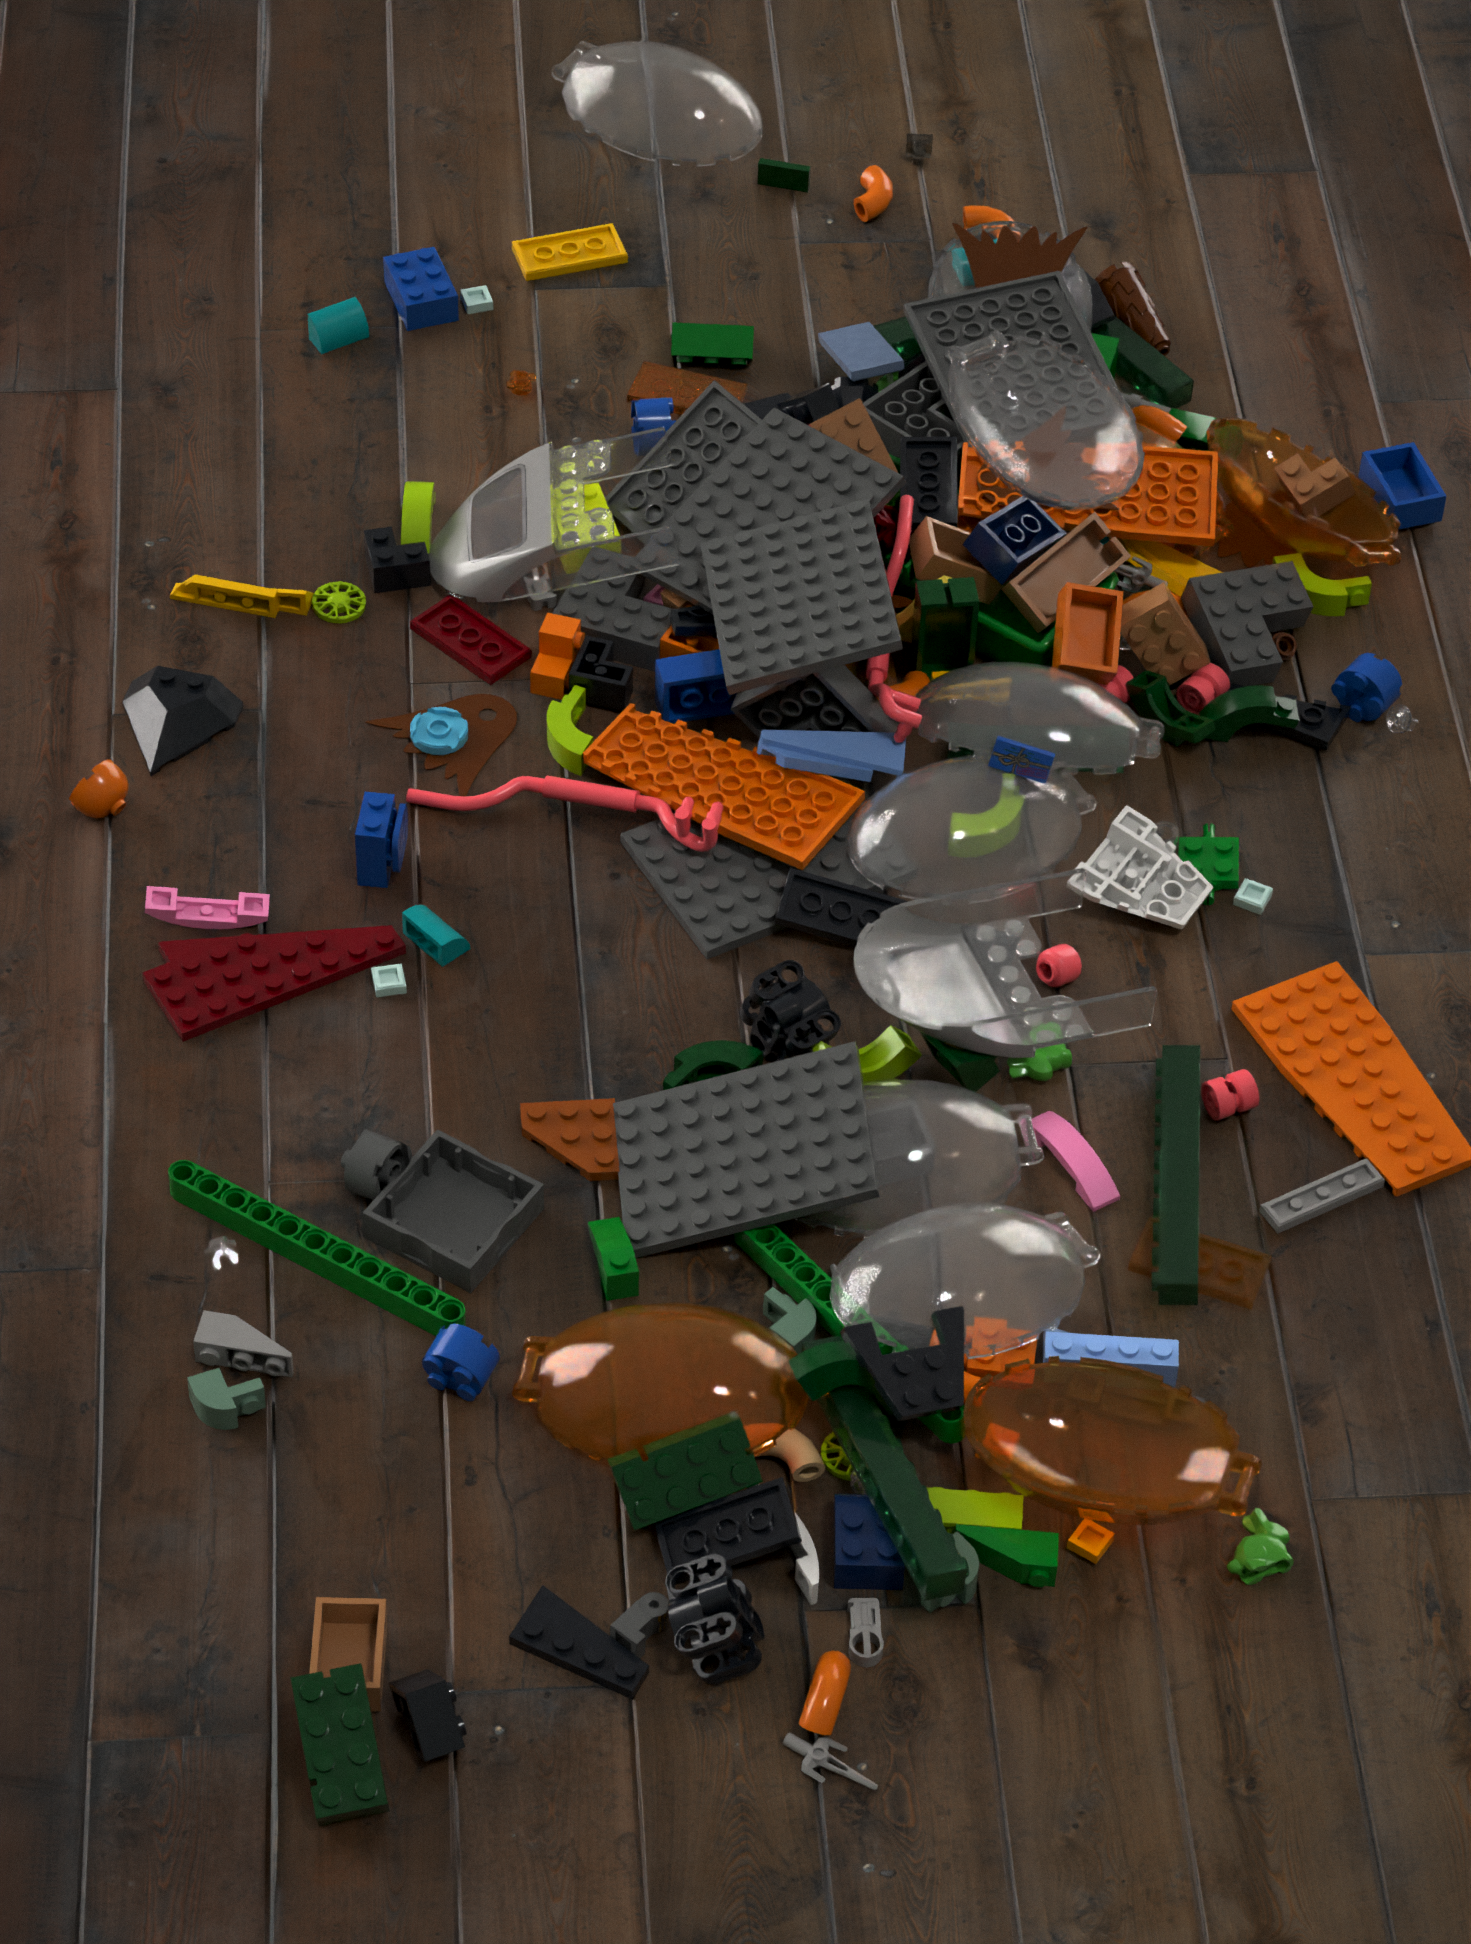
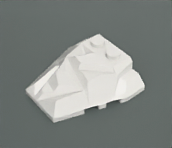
[1065,805,1213,930]

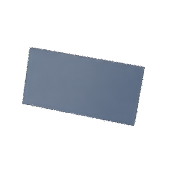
[818,322,904,381]

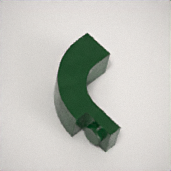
[788,1341,893,1416]

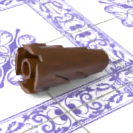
[1095,262,1171,359]

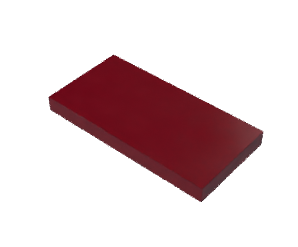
[410,594,532,686]

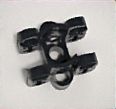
[739,960,841,1062]
[665,1554,765,1685]

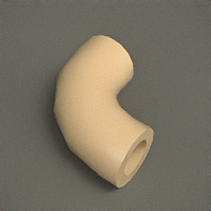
[743,1422,825,1482]

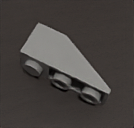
[193,1310,294,1377]

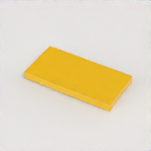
[512,223,628,281]

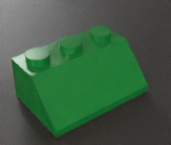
[671,322,754,365]

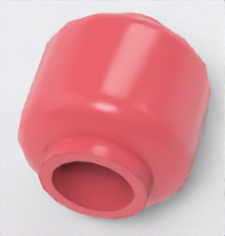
[1036,944,1082,987]

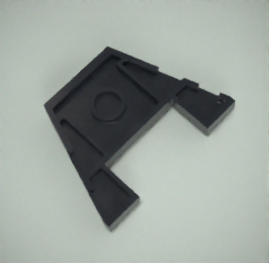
[840,1306,964,1421]

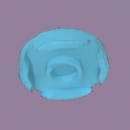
[410,707,468,755]

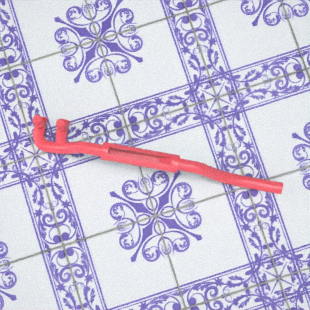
[866,495,922,743]
[406,775,723,852]

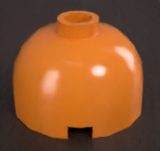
[69,759,129,819]

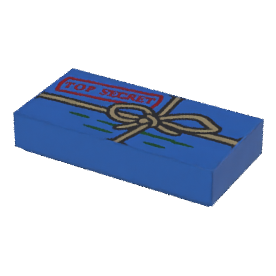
[988,736,1055,784]

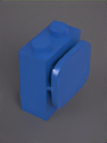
[355,791,408,888]

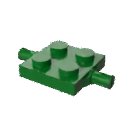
[1178,823,1239,905]

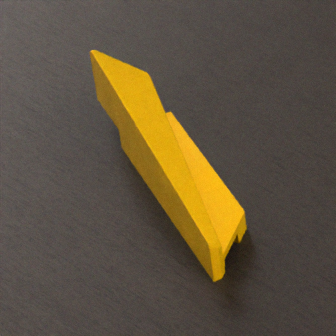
[1108,537,1223,597]
[170,575,314,618]

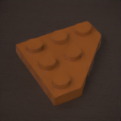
[520,1098,620,1181]

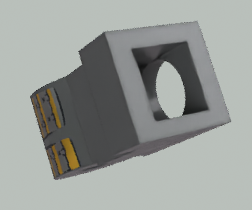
[610,1592,669,1658]

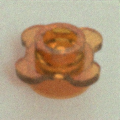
[506,370,536,395]

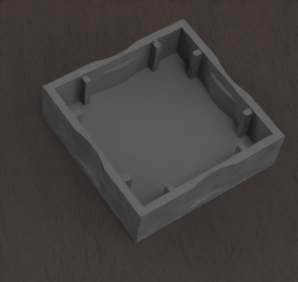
[363,1129,544,1293]

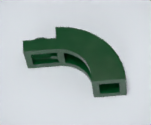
[1126,670,1216,747]
[1199,685,1300,742]
[663,1040,763,1090]

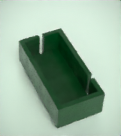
[910,577,979,682]
[607,1411,763,1530]
[290,1663,390,1826]

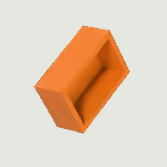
[1051,582,1123,685]

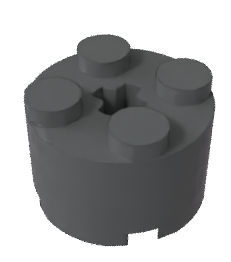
[341,1129,413,1200]

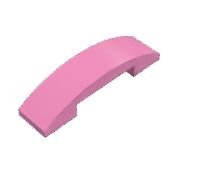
[145,886,270,929]
[1023,1111,1120,1212]

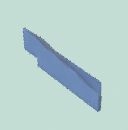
[756,730,906,782]

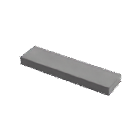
[1260,1158,1385,1234]

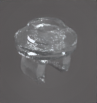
[1386,704,1419,734]
[204,1236,238,1271]

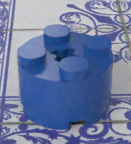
[631,397,676,455]
[1331,653,1402,722]
[422,1324,500,1401]

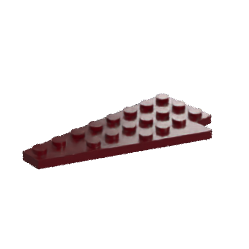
[142,925,406,1042]

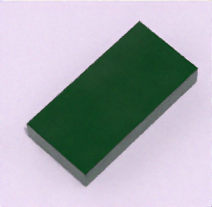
[757,158,811,193]

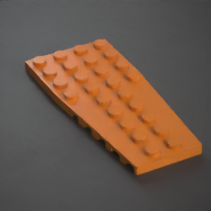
[958,442,1218,546]
[583,703,865,871]
[1231,961,1471,1197]

